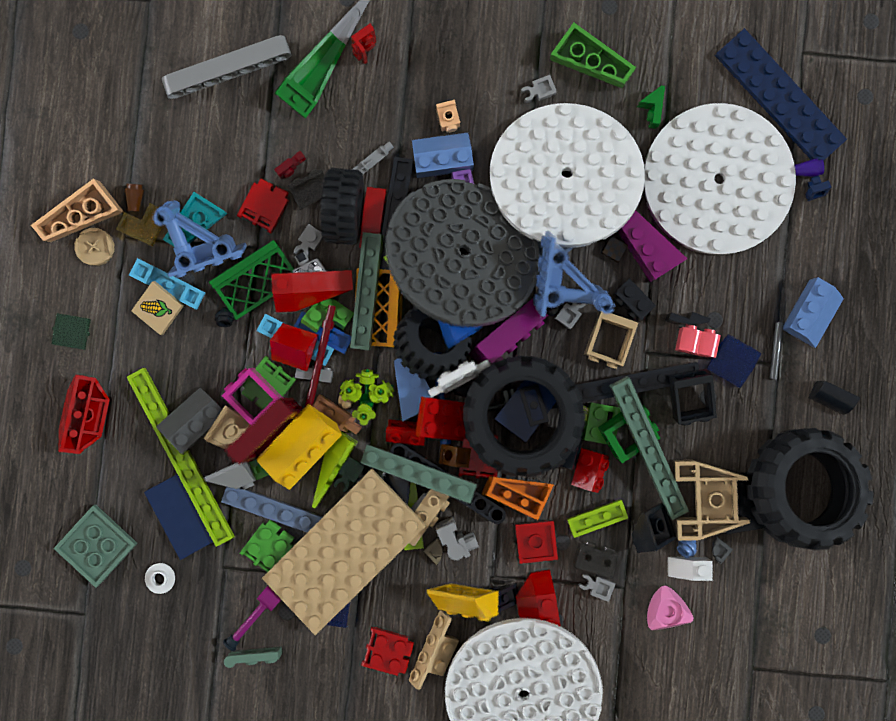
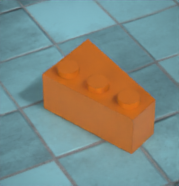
[481,476,554,520]

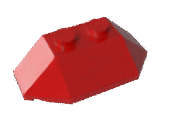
[58,374,110,454]
[516,569,561,627]

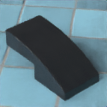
[665,312,711,325]

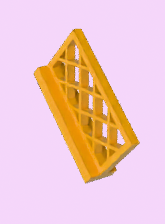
[355,268,403,347]

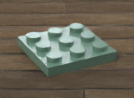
[54,505,138,588]

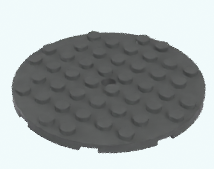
[385,179,540,327]

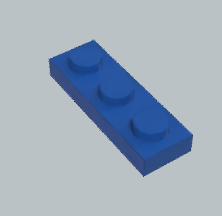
[294,311,351,354]

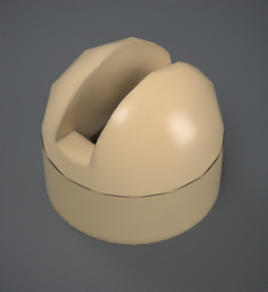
[338,394,353,410]

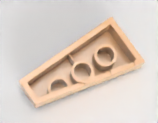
[31,178,124,242]

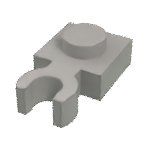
[521,75,557,103]
[293,224,323,257]
[554,302,586,330]
[578,574,615,602]

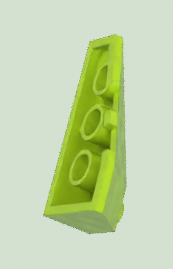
[312,431,358,508]

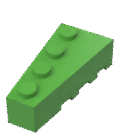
[550,22,636,88]

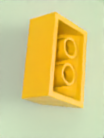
[427,583,498,621]

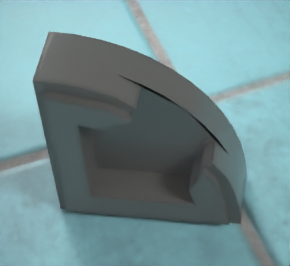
[712,536,733,564]

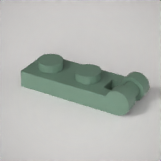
[224,647,282,668]

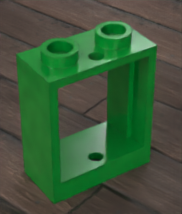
[598,406,660,463]

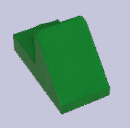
[637,86,665,129]

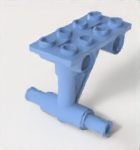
[154,200,247,278]
[533,231,614,317]

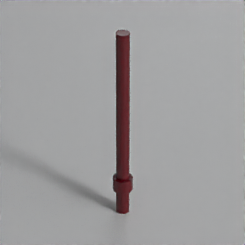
[304,305,336,408]

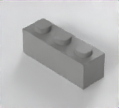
[295,366,334,383]

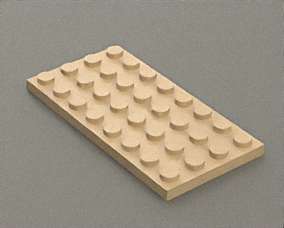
[262,469,427,635]

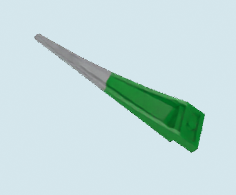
[274,0,369,118]

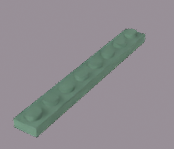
[610,377,689,520]

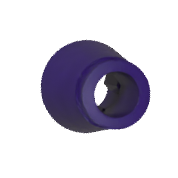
[795,158,824,177]

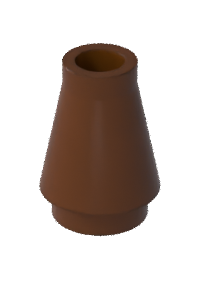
[124,183,144,212]

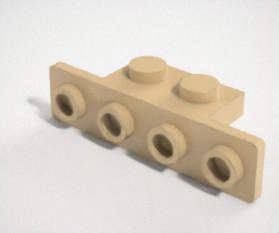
[410,489,450,546]
[409,610,459,690]

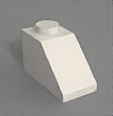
[668,557,712,581]

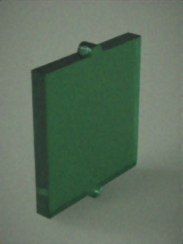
[51,313,91,350]

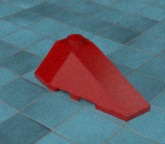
[272,270,353,312]

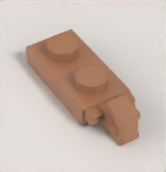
[313,394,362,434]

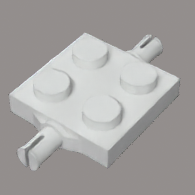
[428,360,490,398]

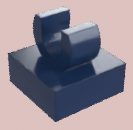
[805,176,831,201]

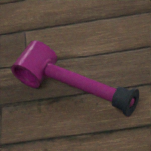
[223,586,281,651]

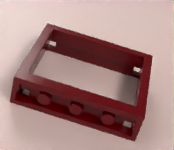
[225,398,303,465]

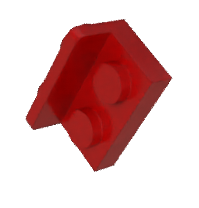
[351,23,377,64]

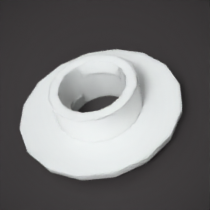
[145,563,175,594]

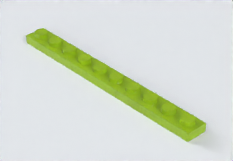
[127,368,235,547]

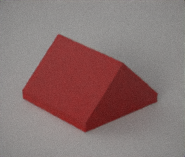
[270,323,319,371]

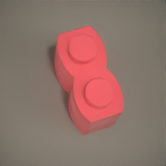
[675,325,721,358]

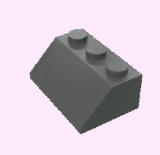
[156,388,222,455]

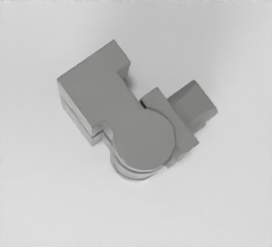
[436,516,479,560]

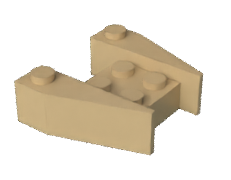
[673,460,750,540]

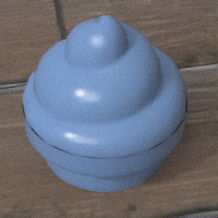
[677,540,697,558]

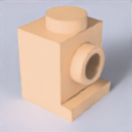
[436,100,460,133]

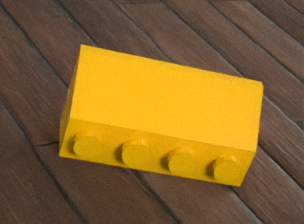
[256,404,342,490]

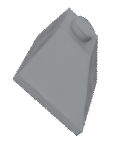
[204,461,257,490]

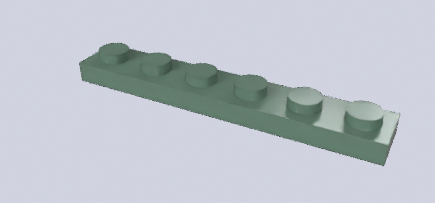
[350,232,383,350]
[361,445,477,503]

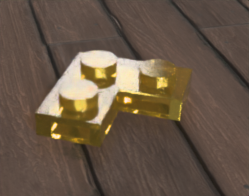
[116,203,163,247]

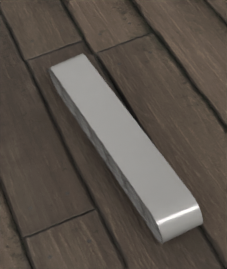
[161,35,291,99]

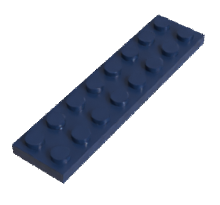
[715,28,847,161]

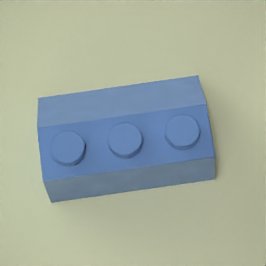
[412,133,474,178]
[783,277,844,348]

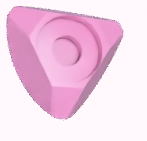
[647,586,694,630]

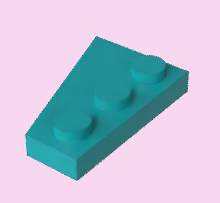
[163,192,227,246]

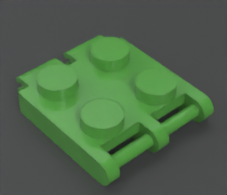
[241,356,296,410]
[239,520,294,572]

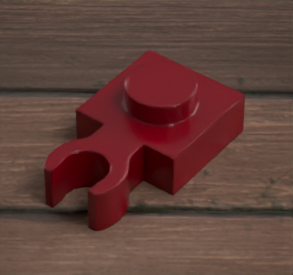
[274,151,306,179]

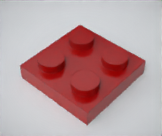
[515,520,558,564]

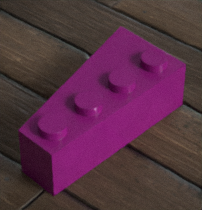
[617,210,687,282]
[469,298,547,371]

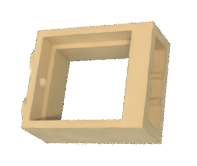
[584,311,638,369]

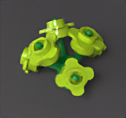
[339,369,394,425]

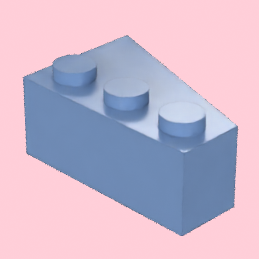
[394,358,434,421]

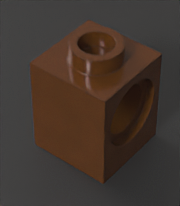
[439,444,471,468]

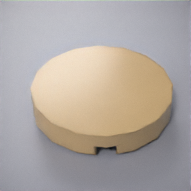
[74,228,114,266]

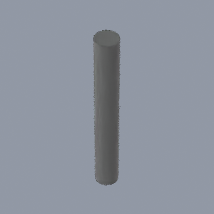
[769,322,783,380]

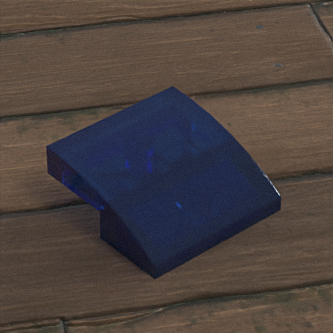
[707,334,761,388]

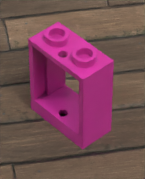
[222,368,283,425]

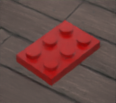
[415,397,466,441]

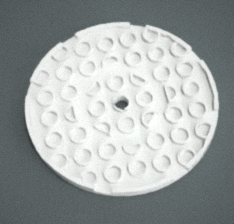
[490,103,645,248]
[643,103,796,255]
[445,618,603,721]

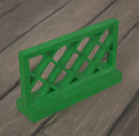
[209,240,295,320]

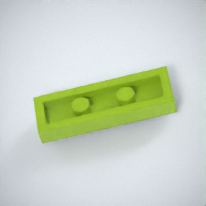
[567,499,628,538]

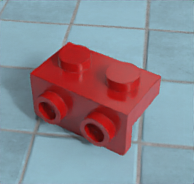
[386,419,425,446]
[571,448,609,493]

